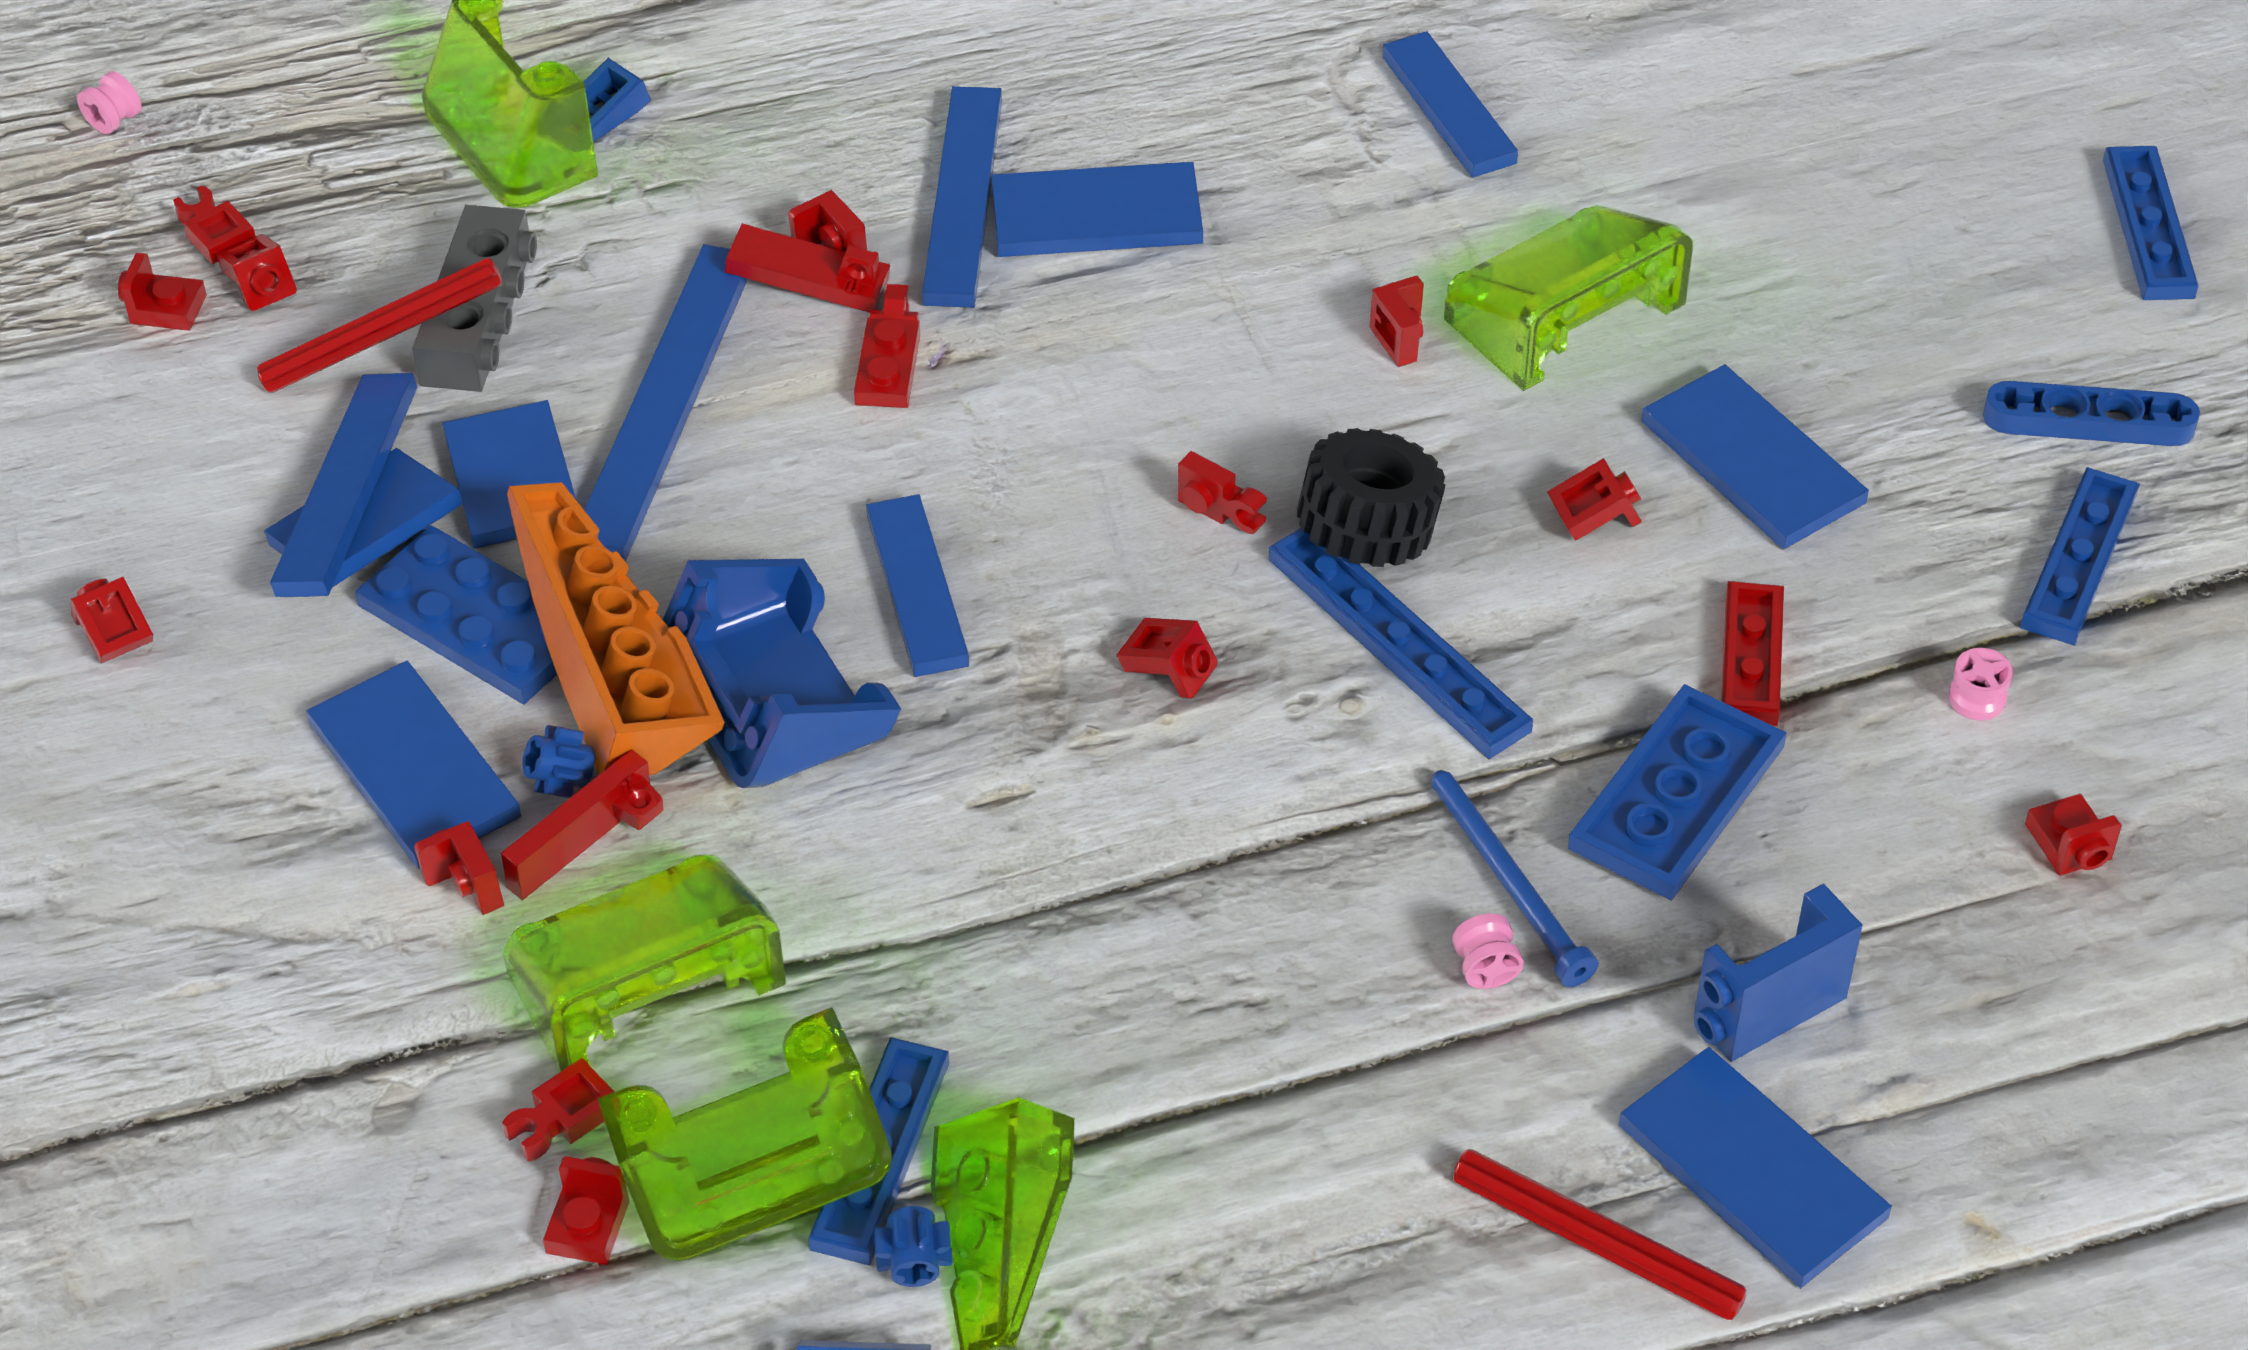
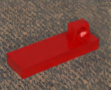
[725,223,891,313]
[501,749,664,901]

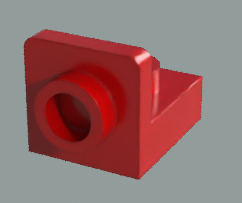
[788,190,867,252]
[215,234,297,311]
[118,253,207,331]
[1369,275,1424,368]
[1547,458,1642,541]
[71,577,153,664]
[1116,618,1218,699]
[2025,793,2122,876]
[414,821,505,915]
[543,1156,630,1265]

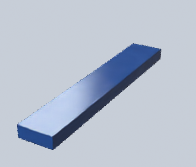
[922,86,1002,308]
[270,373,418,597]
[1269,528,1533,759]

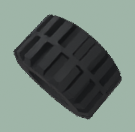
[1297,428,1446,567]

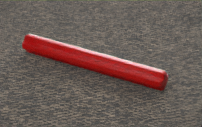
[257,258,502,393]
[1453,1149,1747,1320]

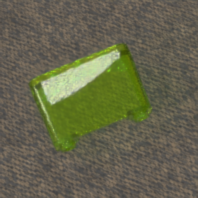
[422,0,598,208]
[1444,205,1693,391]
[503,855,786,1073]
[598,1007,892,1261]

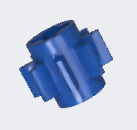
[523,725,595,798]
[874,1206,953,1287]

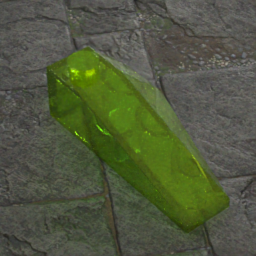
[931,1097,1075,1350]

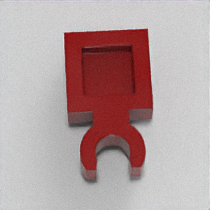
[173,185,256,265]
[1178,451,1267,534]
[502,1058,621,1162]

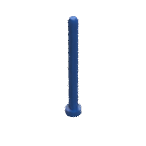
[1431,770,1599,987]

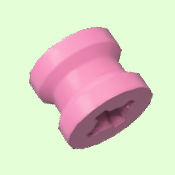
[77,71,142,135]
[1948,647,2013,721]
[1452,913,1524,989]

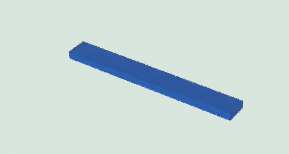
[584,244,748,562]

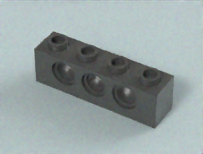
[412,204,537,392]

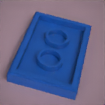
[442,400,577,549]
[264,448,463,587]

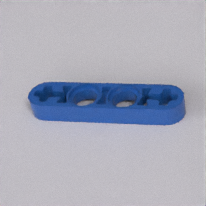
[1983,381,2200,446]

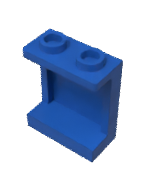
[1694,883,1863,1062]

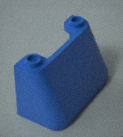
[663,558,901,788]

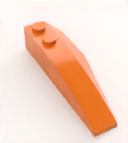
[507,482,725,775]

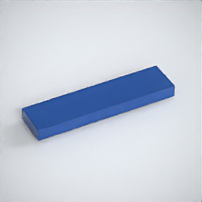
[1383,31,1518,178]
[2103,146,2199,300]
[2020,467,2140,646]
[866,494,969,677]
[808,1037,949,1266]

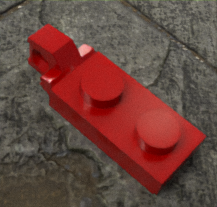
[854,284,920,408]

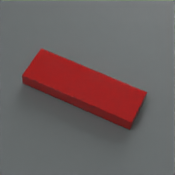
[1721,581,1784,726]

